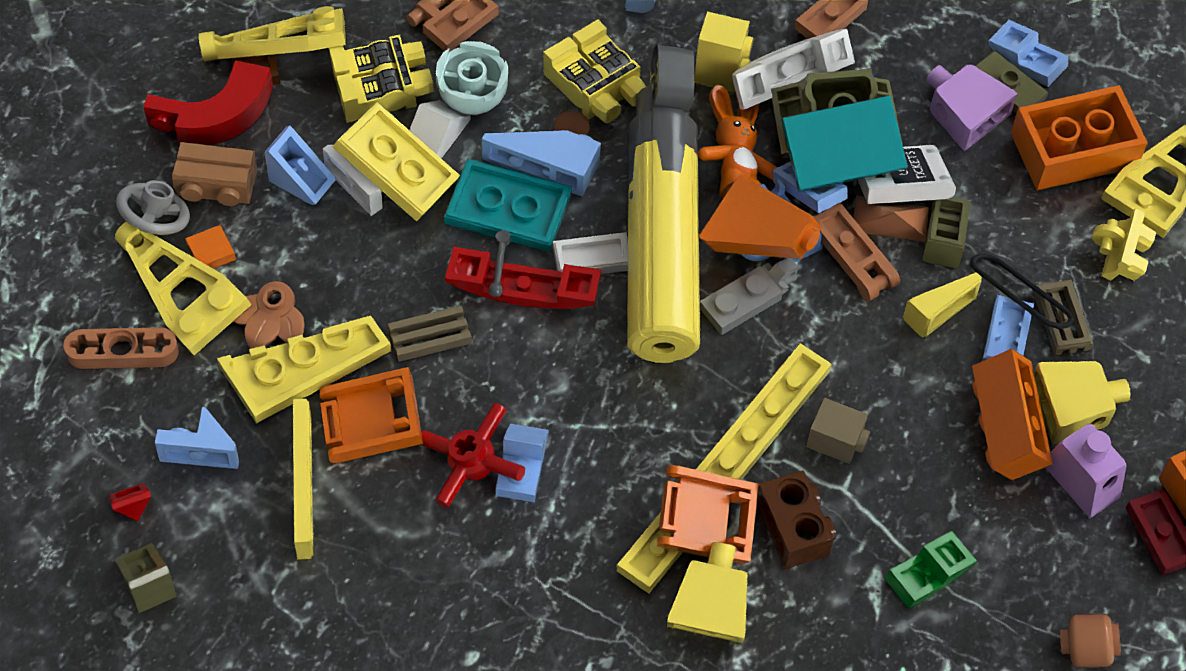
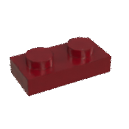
[1126,489,1186,575]

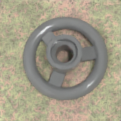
[116,180,190,235]

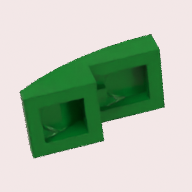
[884,531,977,609]

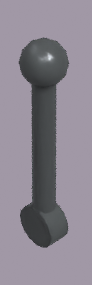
[488,230,510,297]

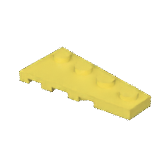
[217,316,391,424]

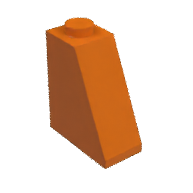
[698,174,822,259]

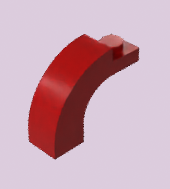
[143,60,273,145]

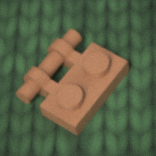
[406,0,499,52]

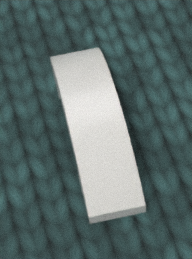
[732,29,855,110]

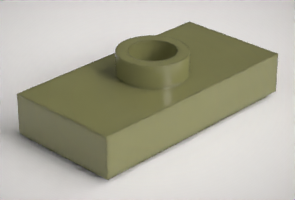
[975,50,1048,114]

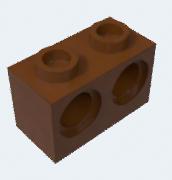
[757,470,836,569]

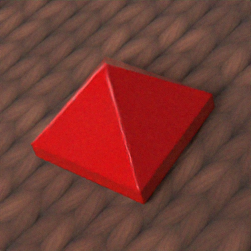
[108,482,151,521]

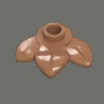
[233,281,305,349]

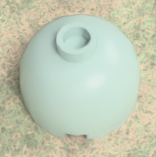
[436,41,508,115]

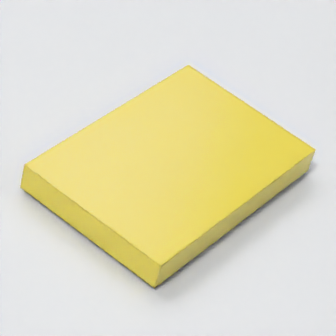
[333,102,460,221]

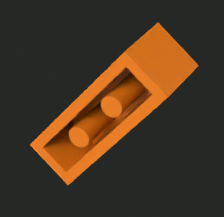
[972,349,1053,480]

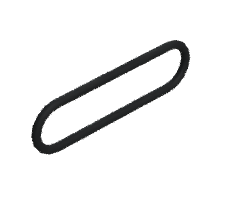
[970,254,1074,329]

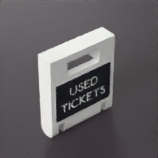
[858,145,956,204]

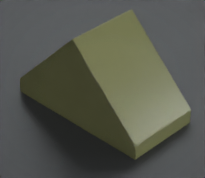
[114,543,177,613]

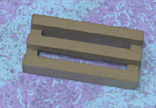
[1033,280,1093,356]
[388,305,472,362]

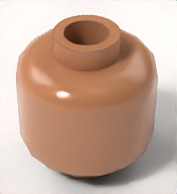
[1060,613,1121,668]

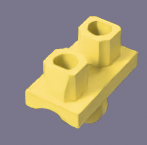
[1092,208,1156,281]

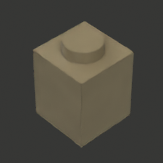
[806,397,871,464]

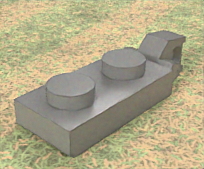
[700,258,799,335]

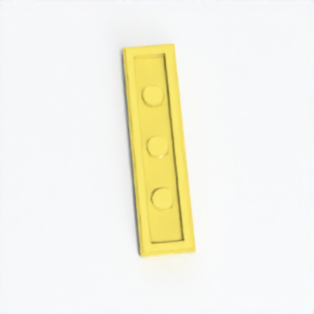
[293,399,313,560]

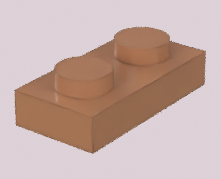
[794,0,868,39]

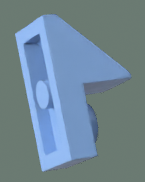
[155,407,239,469]
[496,424,549,502]

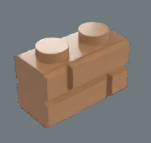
[172,142,257,206]

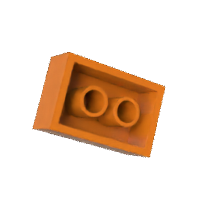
[1010,85,1148,191]

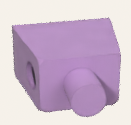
[926,65,1018,151]
[1045,423,1127,518]

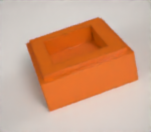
[185,225,236,269]

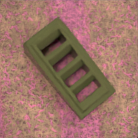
[923,197,970,268]

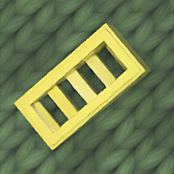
[903,272,982,338]

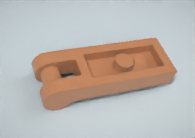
[814,203,900,302]

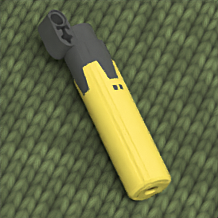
[627,44,700,363]

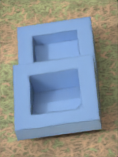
[989,20,1068,87]

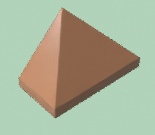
[853,197,929,242]

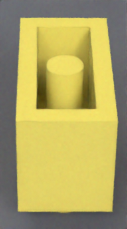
[694,12,753,93]

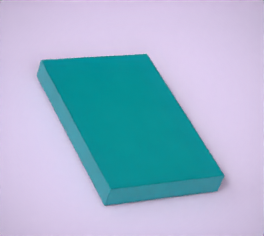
[781,95,908,192]
[444,158,572,252]

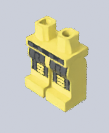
[543,19,646,124]
[329,35,434,123]

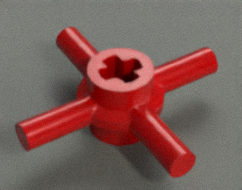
[420,403,525,508]

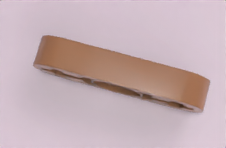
[63,327,179,369]

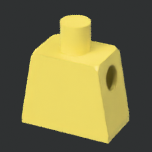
[1034,361,1130,445]
[667,542,747,643]

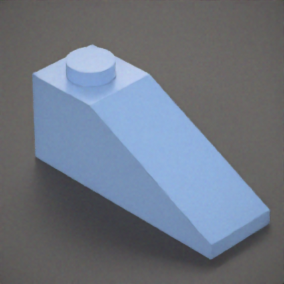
[482,131,601,197]

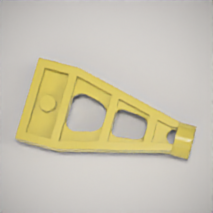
[199,6,346,62]
[1101,124,1186,238]
[115,222,251,356]

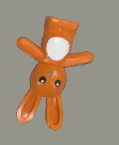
[698,84,778,199]

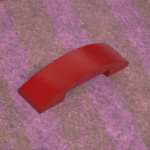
[445,247,601,309]

